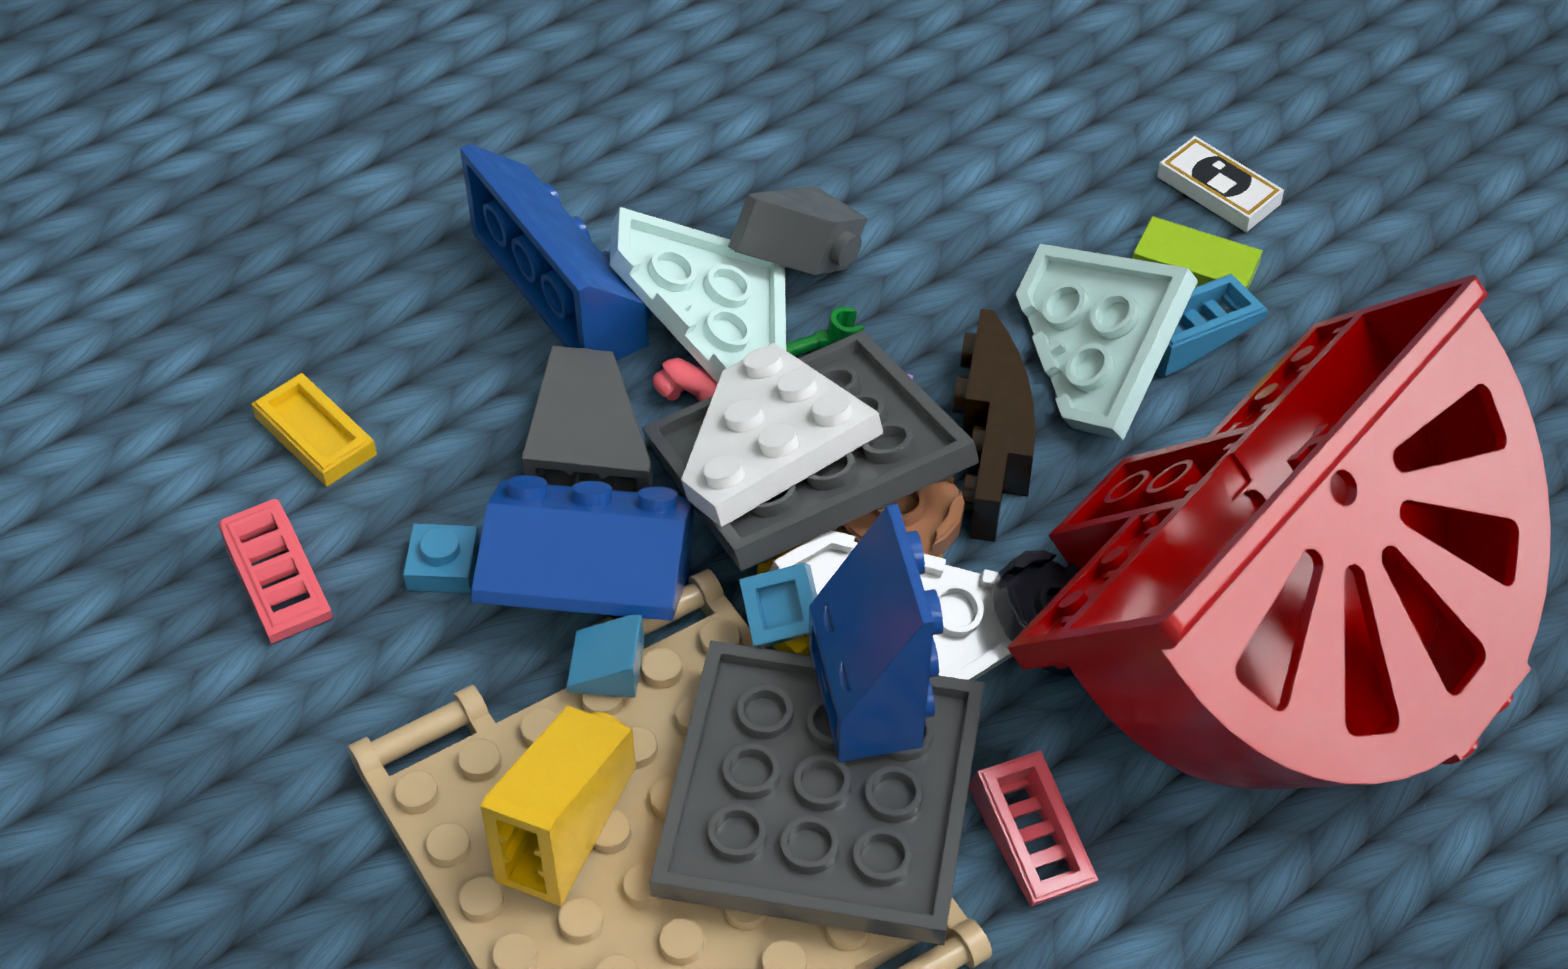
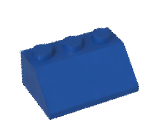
[471,475,694,621]

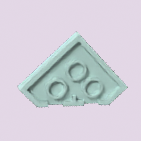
[609,207,786,383]
[1016,244,1198,440]

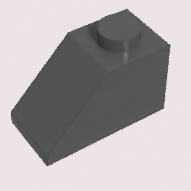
[728,186,867,275]

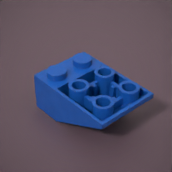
[808,504,943,762]

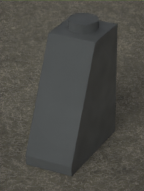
[522,346,652,492]

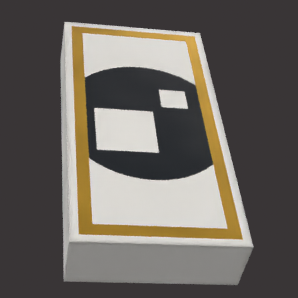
[1157,136,1284,232]

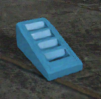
[1156,274,1268,378]

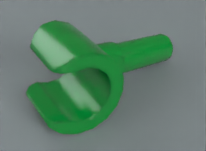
[786,307,864,356]

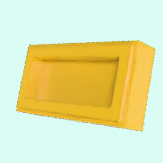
[251,373,377,487]

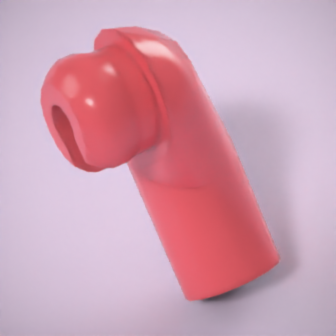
[652,358,718,402]

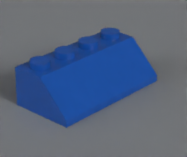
[460,144,652,361]

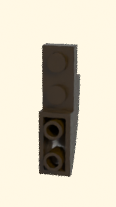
[952,309,1035,542]

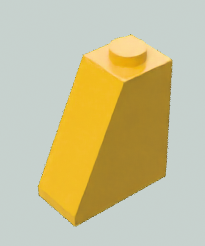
[480,705,636,907]

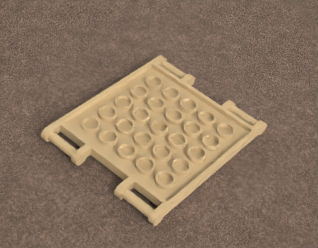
[347,568,992,969]

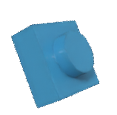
[403,524,480,594]
[739,562,817,648]

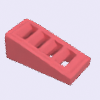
[218,499,333,644]
[969,750,1098,907]

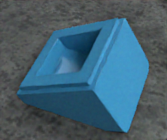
[567,615,644,698]

